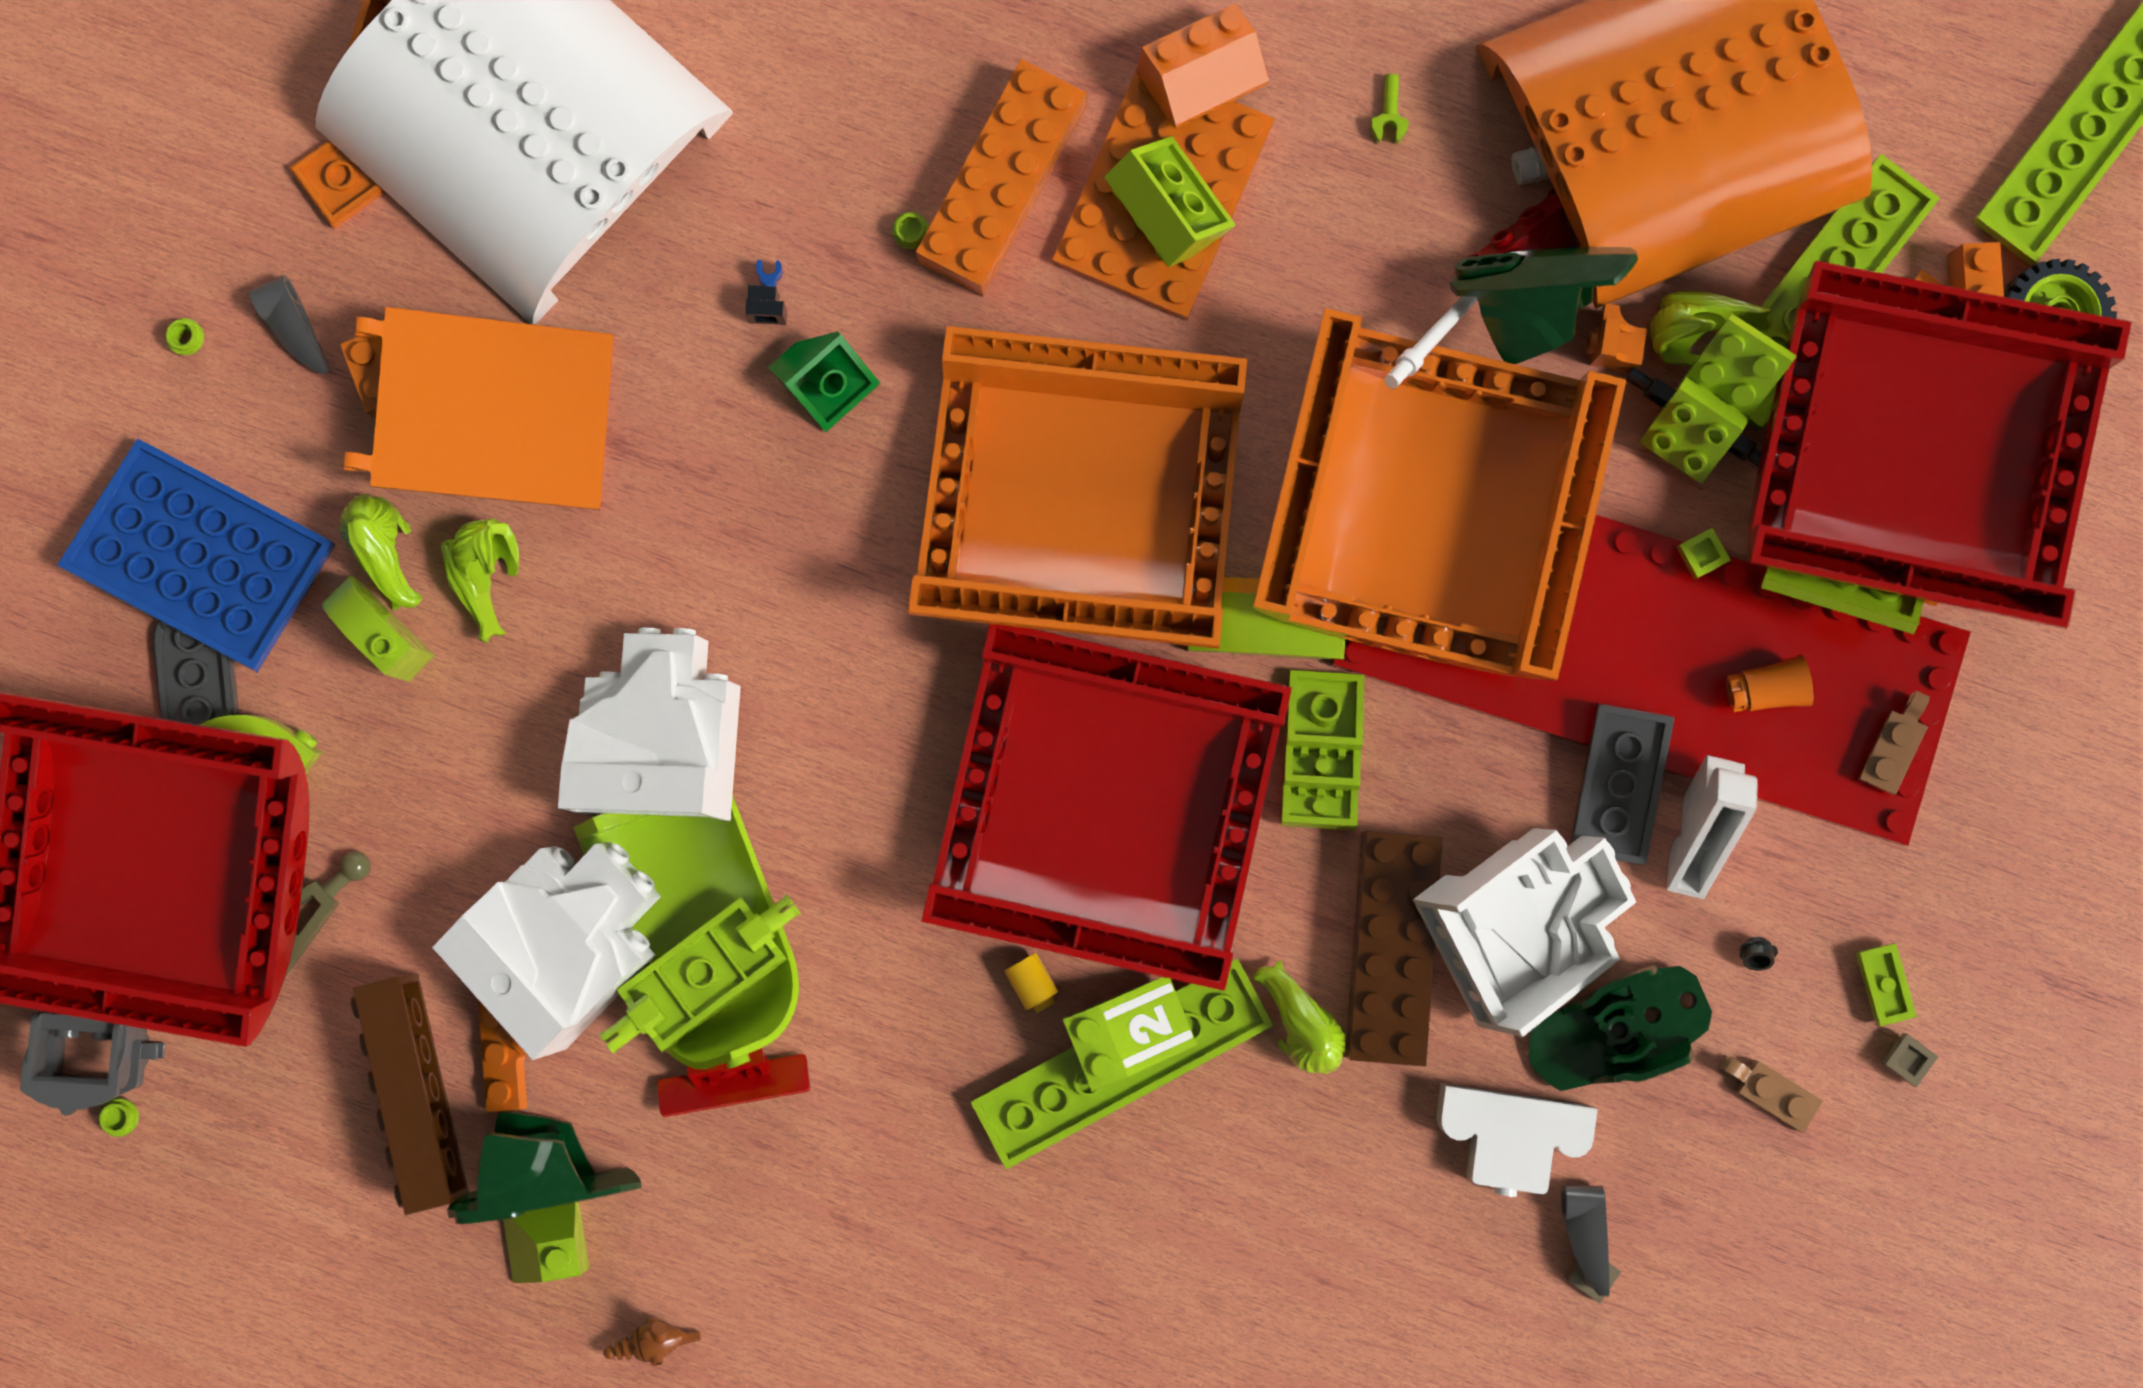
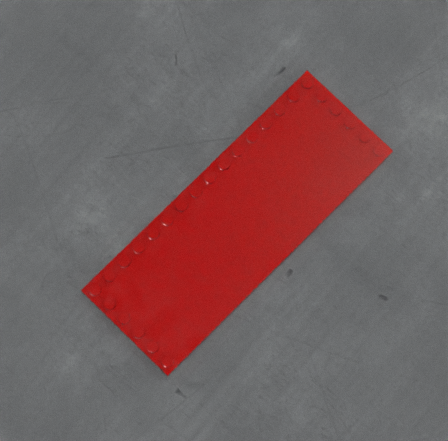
[1332,515,1971,846]

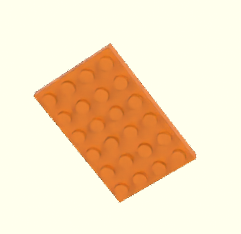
[1052,69,1275,321]

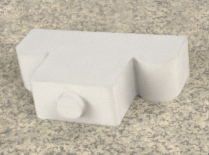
[1667,755,1757,899]
[1436,1083,1598,1197]

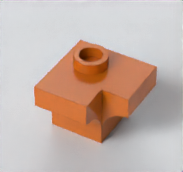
[1586,303,1647,372]

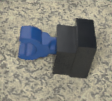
[745,260,787,325]

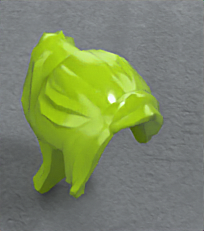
[1650,291,1773,366]
[338,494,422,610]
[441,518,519,643]
[1253,961,1346,1074]

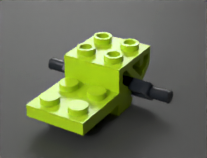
[1626,313,1796,484]

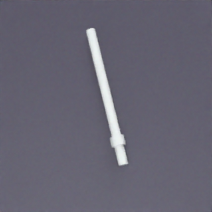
[1384,297,1477,389]

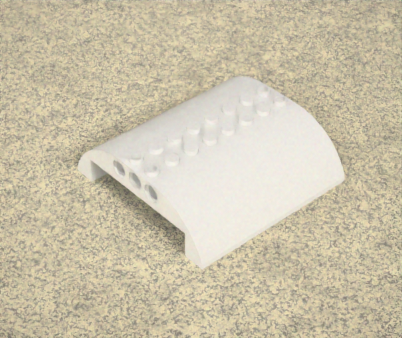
[315,0,733,325]

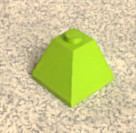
[503,1202,589,1283]

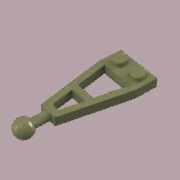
[285,851,371,978]

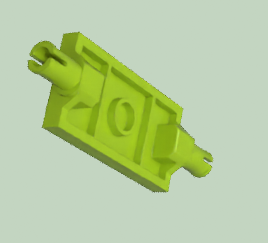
[599,894,801,1054]

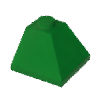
[768,331,881,432]

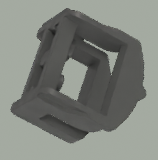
[20,1011,165,1116]

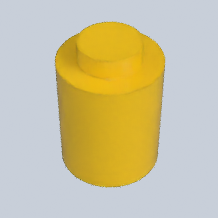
[1004,952,1059,1013]

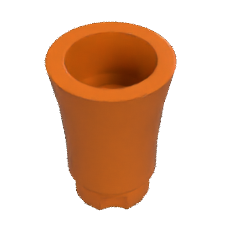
[1725,654,1814,712]

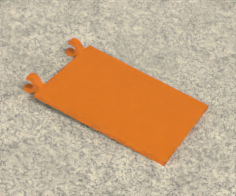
[344,307,614,510]

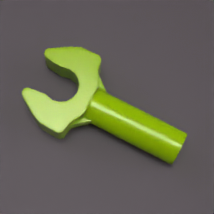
[1370,74,1409,145]

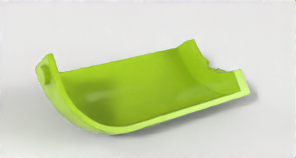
[573,795,799,1069]

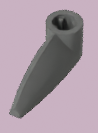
[249,275,331,375]
[1561,1185,1610,1297]

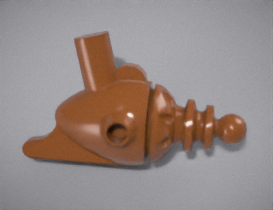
[603,1318,701,1366]

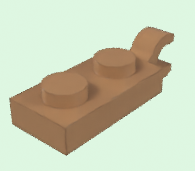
[1858,691,1930,795]
[1718,1055,1823,1133]

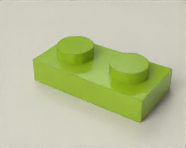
[1855,943,1917,1027]

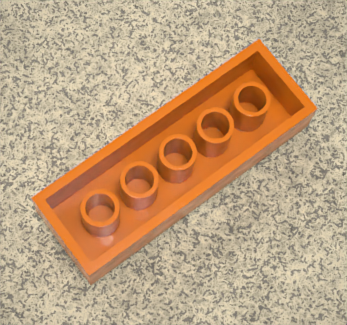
[916,59,1087,297]

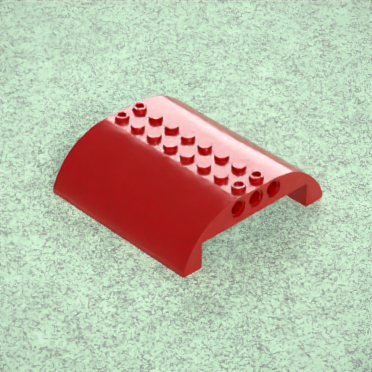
[1747,260,2132,629]
[921,624,1292,991]
[0,692,310,1047]

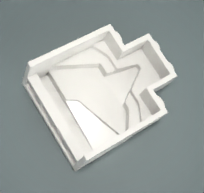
[558,627,741,821]
[1413,828,1636,1037]
[432,842,661,1060]

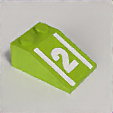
[1063,977,1197,1092]

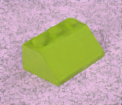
[1104,136,1236,267]

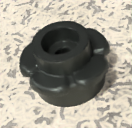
[1740,937,1778,971]

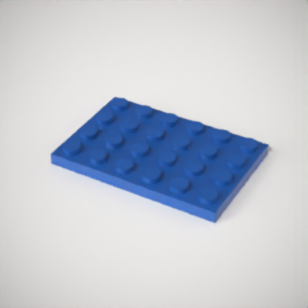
[57,438,335,673]

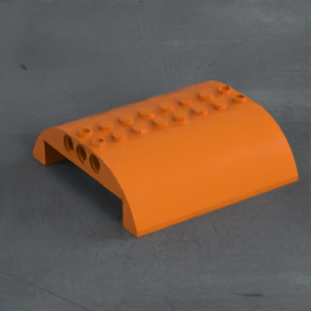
[1476,0,1872,309]
[1253,307,1627,680]
[908,326,1247,649]

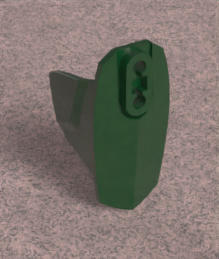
[1449,247,1638,364]
[1528,965,1712,1091]
[447,1111,642,1224]

